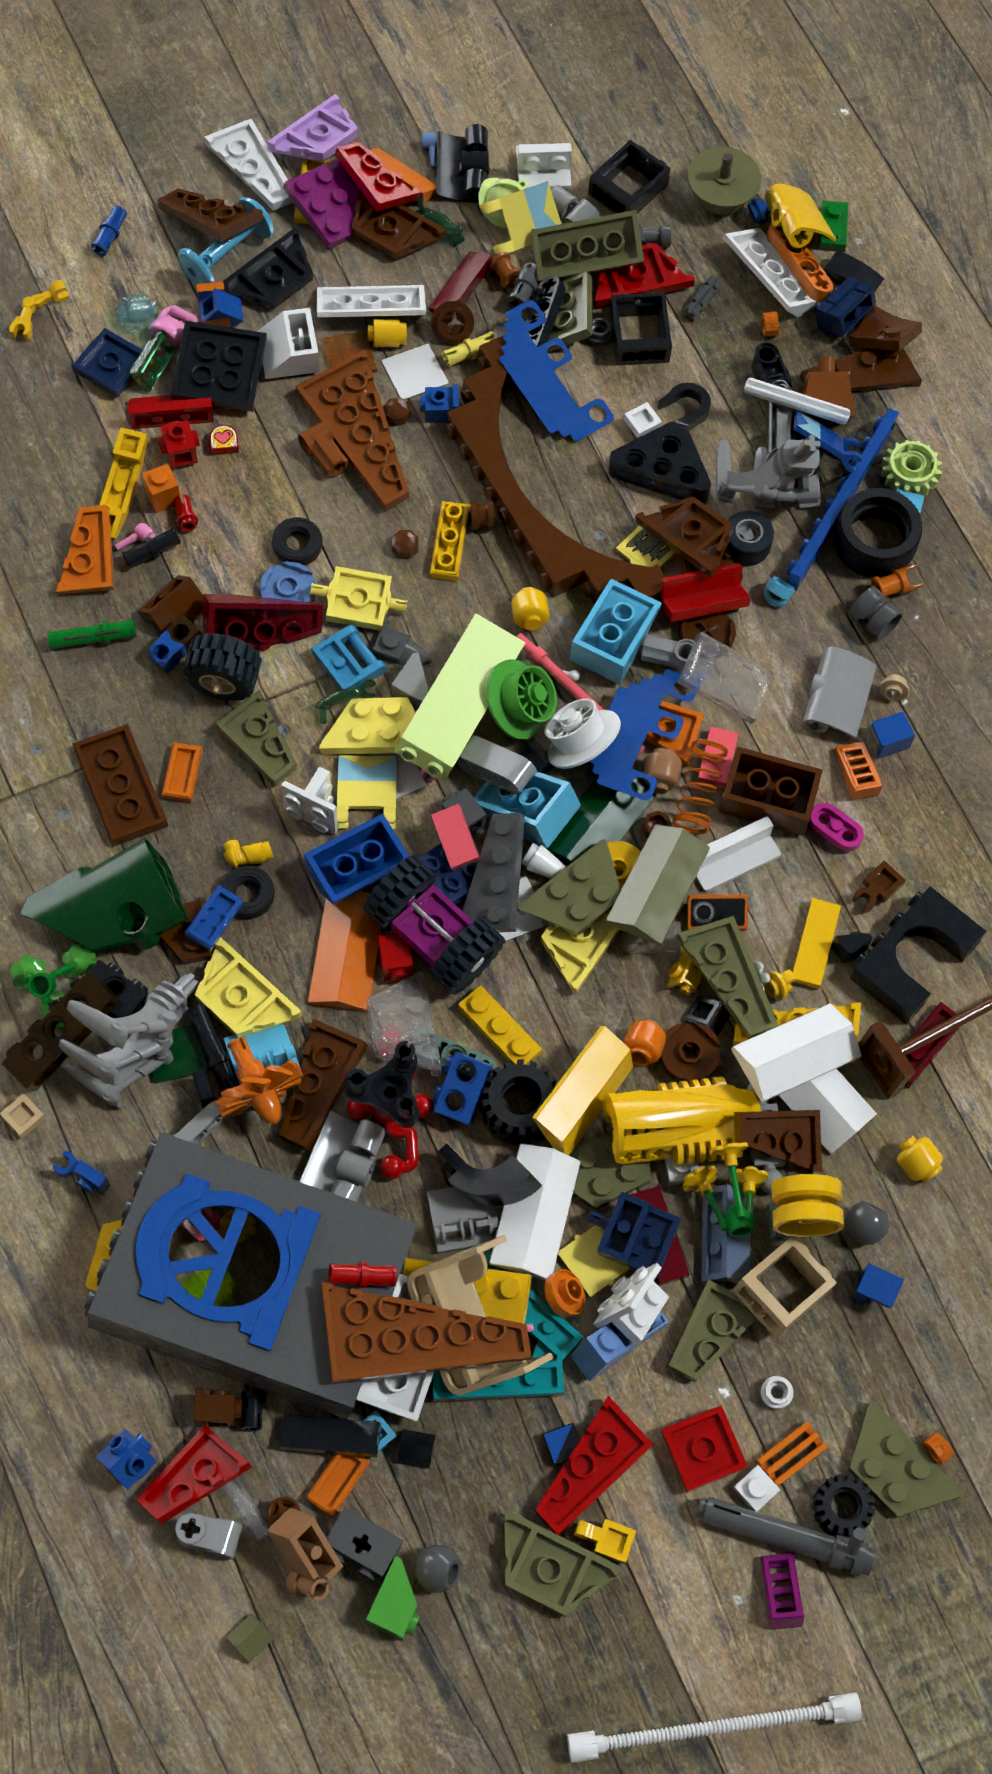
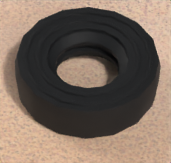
[272,517,323,566]
[221,865,275,919]

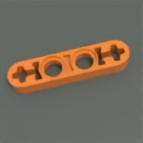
[766,222,833,302]

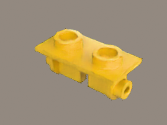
[666,946,703,996]

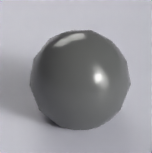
[845,1201,889,1245]
[414,1545,461,1593]

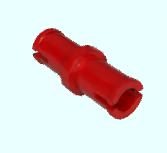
[328,1262,397,1288]

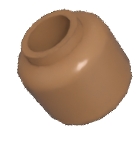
[642,748,682,794]

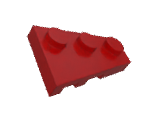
[136,1425,253,1524]

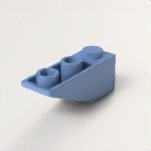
[570,1311,669,1381]

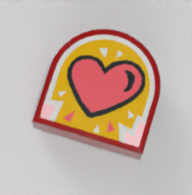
[210,425,239,455]

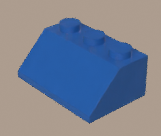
[304,814,409,905]

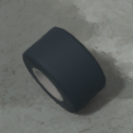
[727,510,774,566]

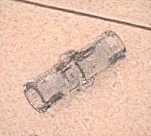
[220,1477,270,1544]

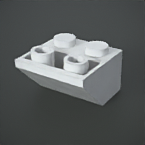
[257,308,320,379]

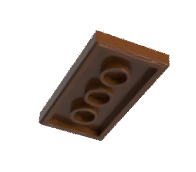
[72,724,169,847]

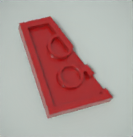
[335,142,422,211]

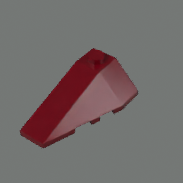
[202,594,323,651]

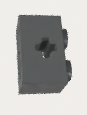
[327,1506,403,1581]

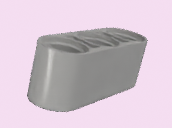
[456,735,537,795]

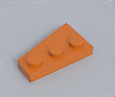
[56,505,114,595]
[645,701,705,768]

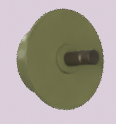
[687,147,761,215]

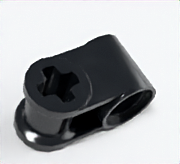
[751,342,792,388]

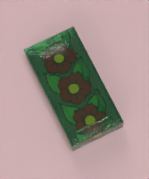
[129,331,176,392]

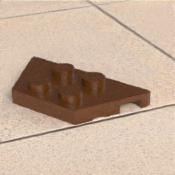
[352,189,446,260]
[635,496,734,578]

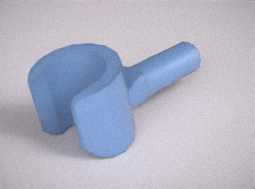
[421,132,437,169]

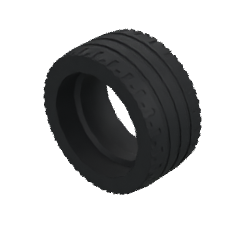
[834,488,922,578]

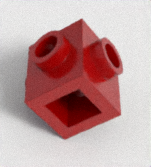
[158,420,200,469]

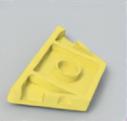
[319,697,416,755]
[540,910,620,994]
[195,937,302,1038]

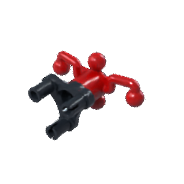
[345,1036,434,1180]

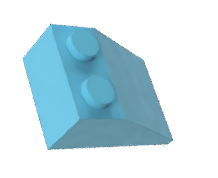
[569,579,662,685]
[474,772,581,848]

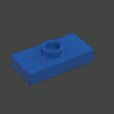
[185,885,244,951]

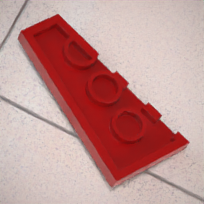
[535,1396,654,1535]

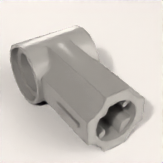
[641,635,700,675]

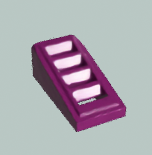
[760,1553,804,1630]

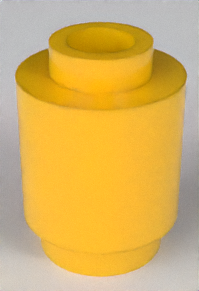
[367,319,407,348]

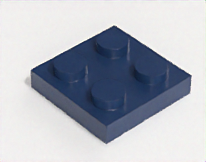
[72,328,146,398]

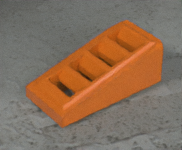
[835,741,882,801]

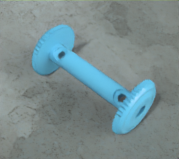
[178,197,273,284]

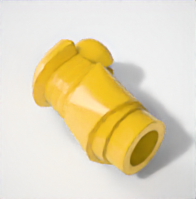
[223,840,274,868]

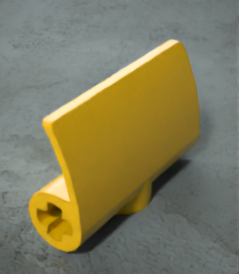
[765,184,836,248]

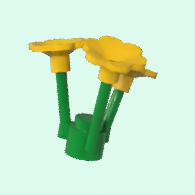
[682,1142,768,1237]

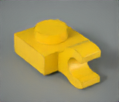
[573,1519,636,1564]

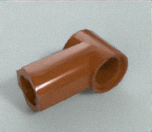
[297,421,348,477]

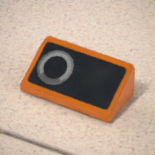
[686,894,748,930]

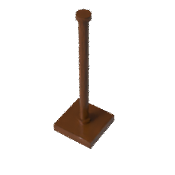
[858,996,992,1099]

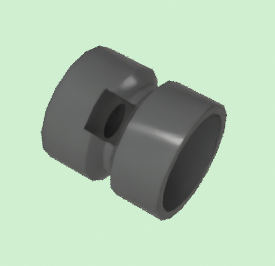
[849,586,904,640]

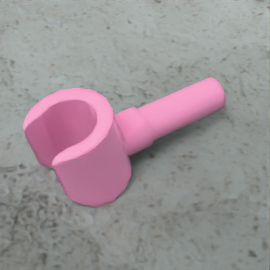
[115,523,155,551]

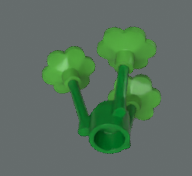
[10,944,96,1028]

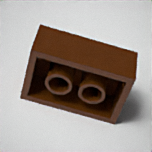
[719,746,823,836]

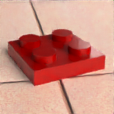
[661,1405,748,1493]

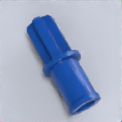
[91,206,127,256]

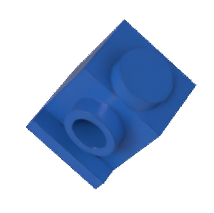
[420,384,459,423]

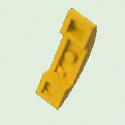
[96,427,148,540]

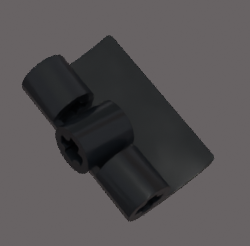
[436,124,490,203]

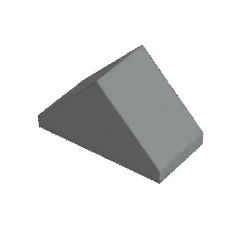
[391,653,429,712]

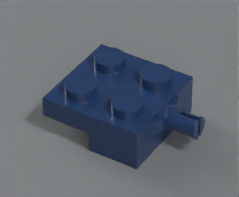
[587,1192,682,1279]

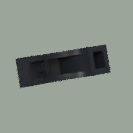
[438,1143,543,1206]

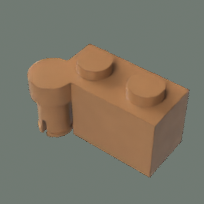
[267,1508,343,1601]

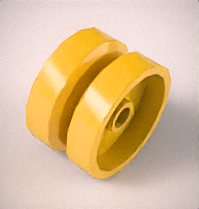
[771,1174,844,1237]

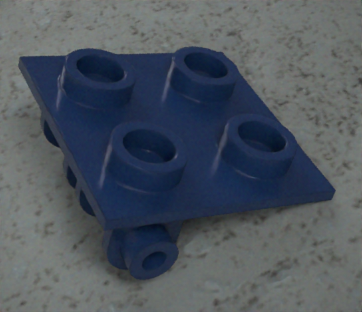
[418,843,477,907]

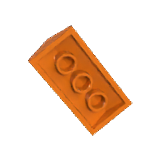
[308,891,382,1012]

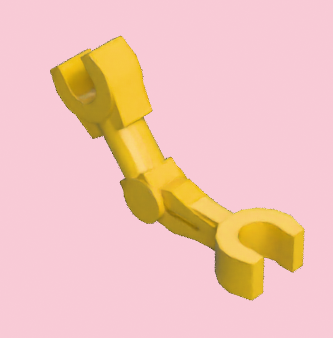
[9,279,70,341]

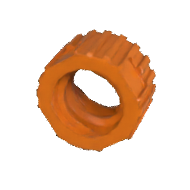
[762,312,779,337]
[923,1432,954,1465]

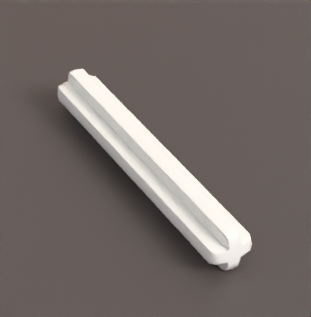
[744,378,850,425]

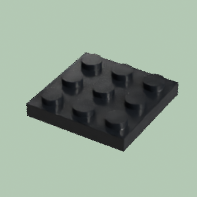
[171,320,267,412]

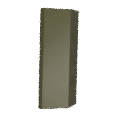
[531,210,644,283]
[606,824,710,947]

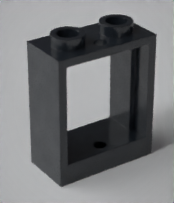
[588,140,671,214]
[609,292,672,365]

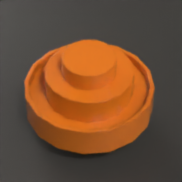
[544,1269,585,1318]

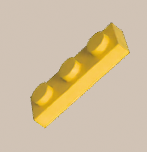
[458,985,543,1065]

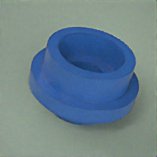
[747,197,770,223]

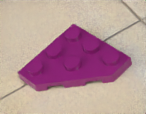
[283,159,359,249]

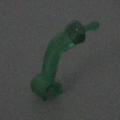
[416,198,465,247]
[315,679,376,724]

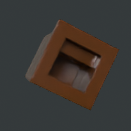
[193,1388,243,1428]

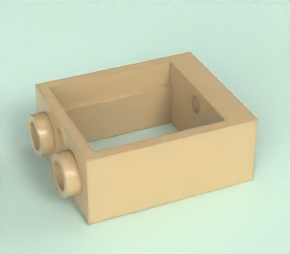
[732,1236,837,1339]

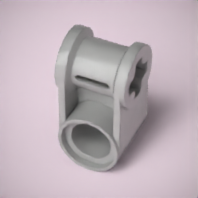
[175,1513,242,1560]

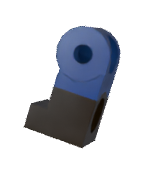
[148,614,202,672]

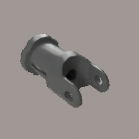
[505,262,538,313]

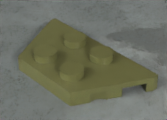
[517,838,621,937]
[569,1129,651,1211]
[848,1401,964,1518]
[504,1510,622,1617]

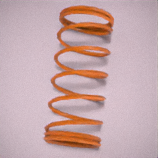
[672,739,728,834]

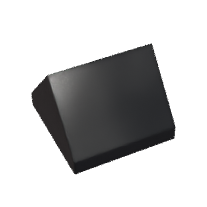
[519,742,554,774]
[397,1429,436,1469]

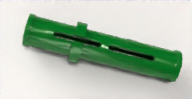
[47,619,137,650]

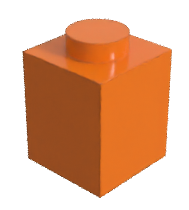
[142,463,181,513]

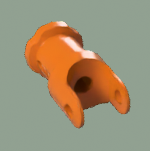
[871,565,924,599]

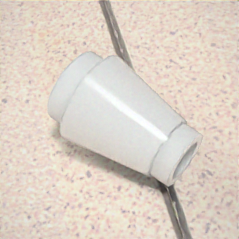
[521,843,567,879]

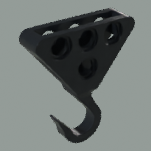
[608,382,711,504]

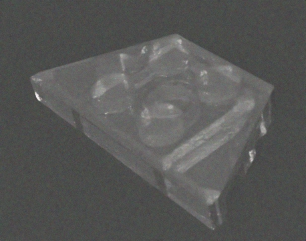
[366,972,442,1077]

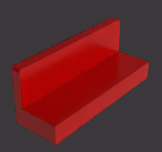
[128,395,214,430]
[660,563,750,622]

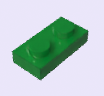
[819,200,848,252]

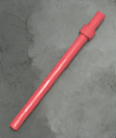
[517,633,646,756]

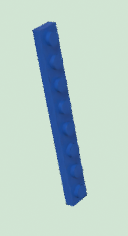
[786,408,899,591]

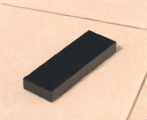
[279,1414,382,1457]

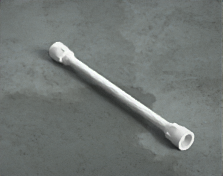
[567,1692,862,1763]

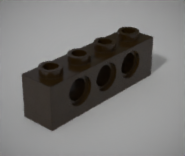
[1,972,122,1091]

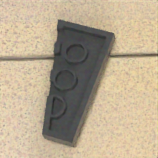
[463,813,525,933]

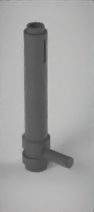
[696,1496,876,1576]

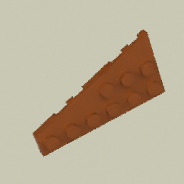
[296,349,409,511]
[321,1282,531,1383]

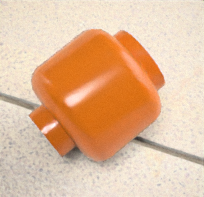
[623,1020,666,1066]

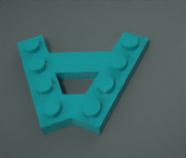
[433,1251,584,1401]

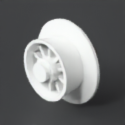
[545,699,621,769]

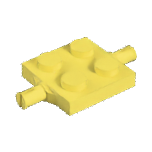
[310,566,408,631]

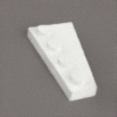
[204,119,293,211]

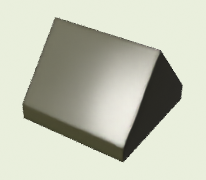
[226,1613,274,1663]

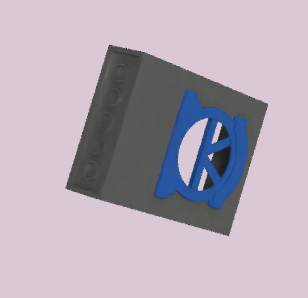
[84,1132,417,1419]

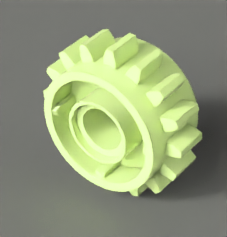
[881,440,942,496]

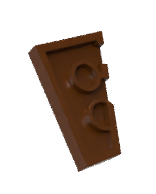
[734,1110,822,1173]

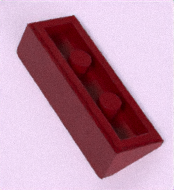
[428,252,493,322]

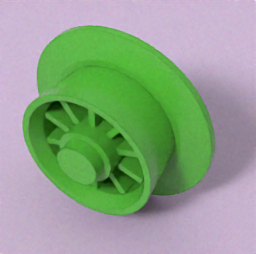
[486,659,557,740]

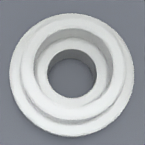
[761,1376,793,1409]

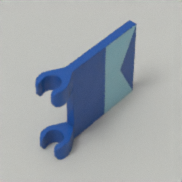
[794,410,862,472]

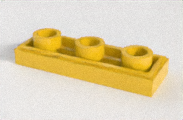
[430,501,470,582]

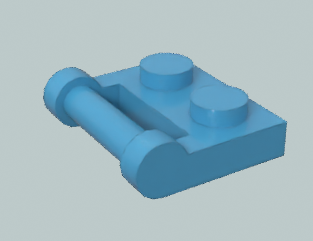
[311,625,387,695]

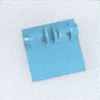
[223,1024,301,1085]

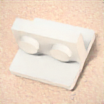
[516,143,572,189]
[281,767,338,835]
[593,1263,669,1344]

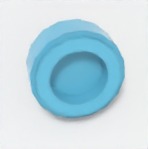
[763,576,795,607]

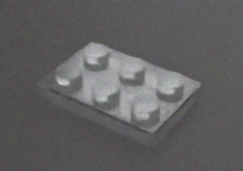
[678,632,773,724]

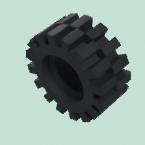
[812,1474,875,1537]

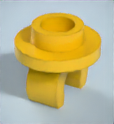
[764,969,797,1001]

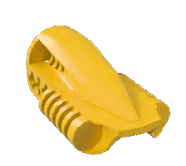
[602,1076,761,1166]

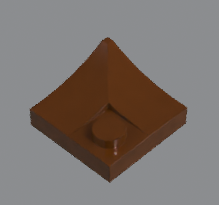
[849,305,922,351]

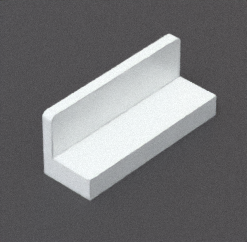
[696,816,781,893]

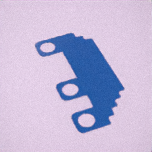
[499,300,614,441]
[588,669,700,800]

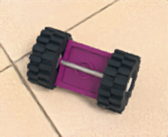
[363,855,506,995]

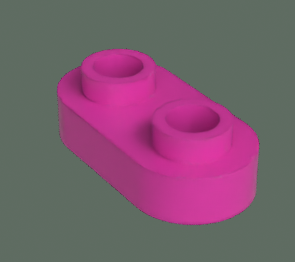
[809,803,864,852]

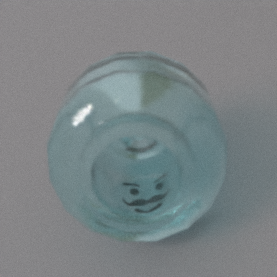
[115,293,158,331]

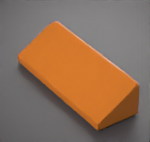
[370,147,436,206]

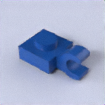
[53,1151,110,1195]

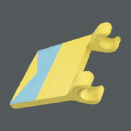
[480,181,561,255]
[337,755,397,830]

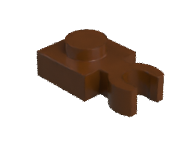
[852,860,906,913]

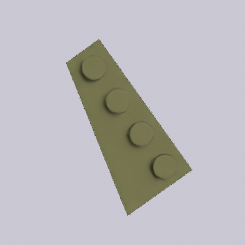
[676,916,778,1039]

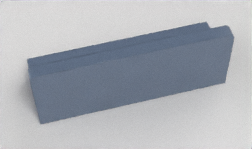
[701,1184,751,1284]

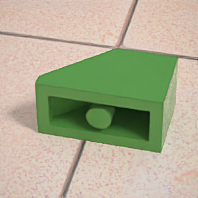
[366,1556,421,1641]

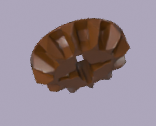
[431,300,474,344]

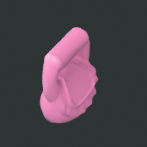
[149,305,198,347]

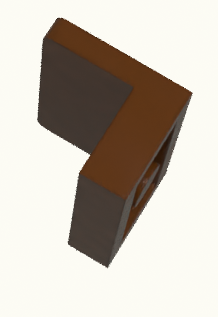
[137,575,204,634]

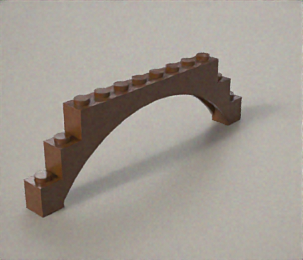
[445,336,666,603]

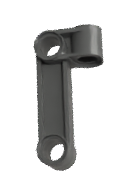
[765,380,820,480]

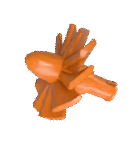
[214,1036,304,1124]

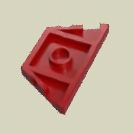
[594,243,695,308]

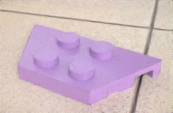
[267,94,358,162]

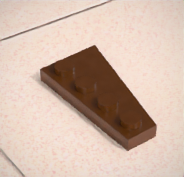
[157,188,264,242]
[800,348,922,393]
[279,1019,368,1151]

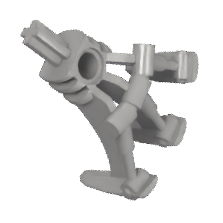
[715,435,821,509]
[59,973,199,1108]

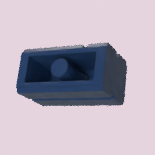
[815,276,876,338]

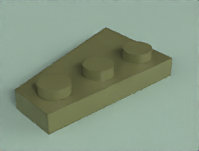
[547,271,592,353]
[216,689,297,787]
[666,1280,757,1382]

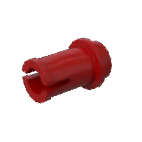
[173,494,198,532]

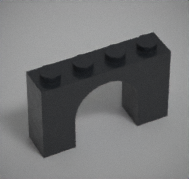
[850,886,987,1025]

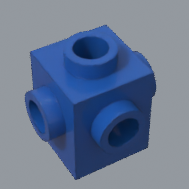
[96,1429,157,1490]

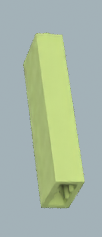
[393,614,525,782]

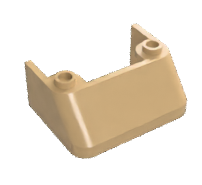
[407,1235,554,1395]

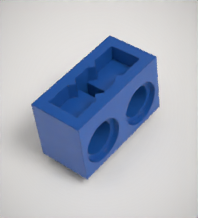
[432,1052,494,1125]

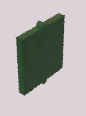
[153,1025,208,1084]

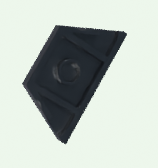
[222,227,313,310]

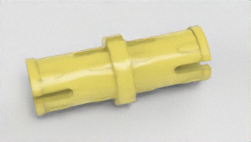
[442,331,496,367]

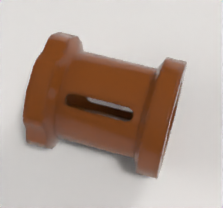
[488,252,520,288]

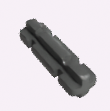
[684,276,721,321]

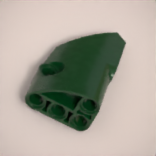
[20,838,188,952]

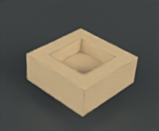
[0,1093,46,1139]

